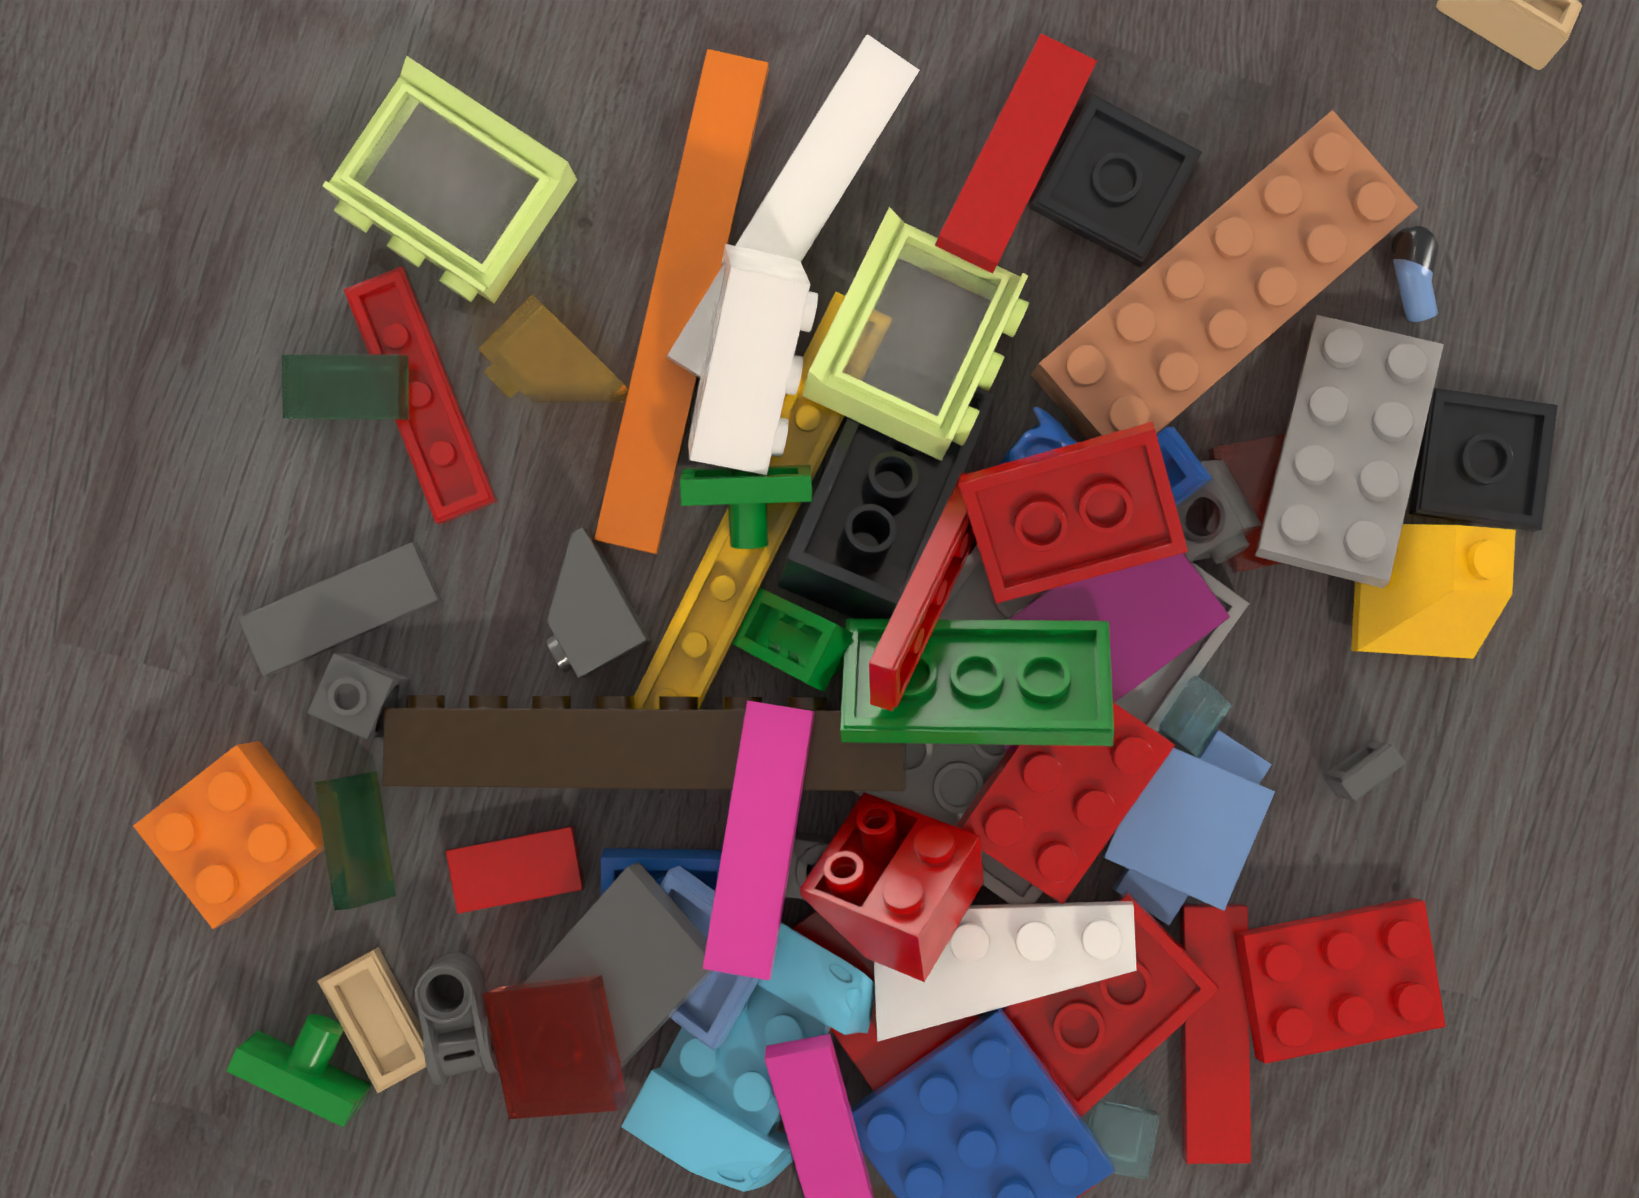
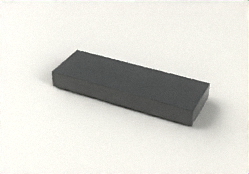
[237,542,442,677]

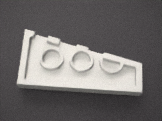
[874,901,1137,1042]

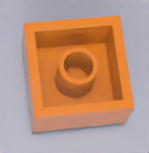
[133,741,336,929]

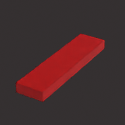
[935,34,1097,274]
[343,266,498,525]
[869,473,976,711]
[1180,903,1251,1164]

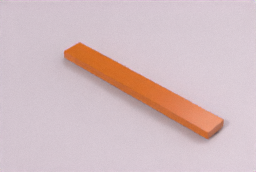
[594,49,769,555]

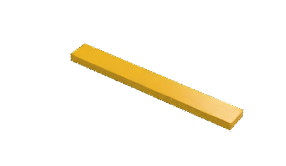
[634,292,892,709]

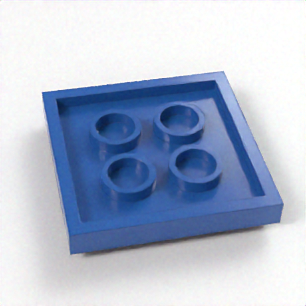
[851,1008,1115,1198]

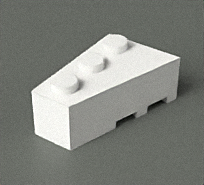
[688,244,818,475]

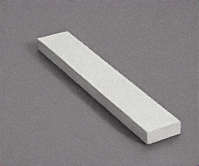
[666,34,920,379]

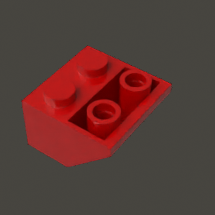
[800,792,984,982]

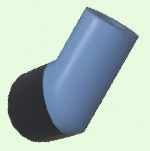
[1392,226,1439,322]

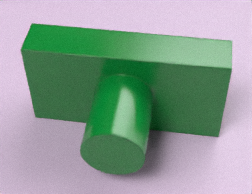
[680,465,812,549]
[731,587,854,692]
[226,1014,372,1128]

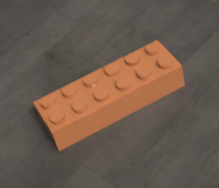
[1030,110,1418,440]

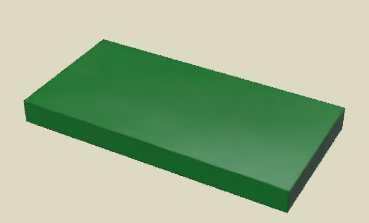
[840,619,1114,746]

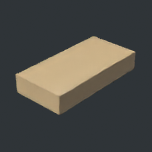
[317,947,426,1093]

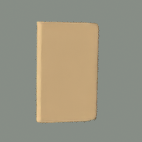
[1436,0,1582,70]

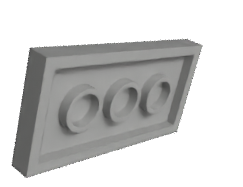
[1255,315,1444,588]

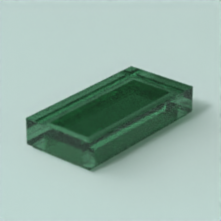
[282,355,409,420]
[314,771,396,910]

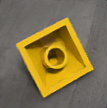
[1351,524,1516,659]

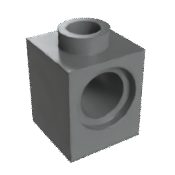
[1176,460,1262,564]
[307,653,410,739]

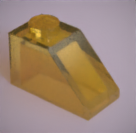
[478,294,628,403]

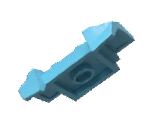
[621,922,875,1192]

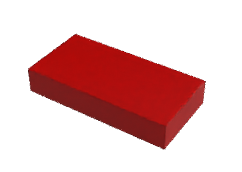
[446,825,585,914]

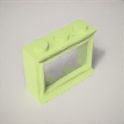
[323,56,577,304]
[802,207,1029,461]

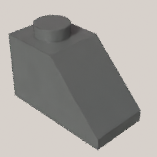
[546,527,652,678]

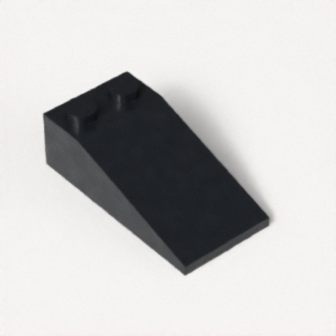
[778,346,995,619]

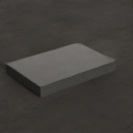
[514,862,713,1091]

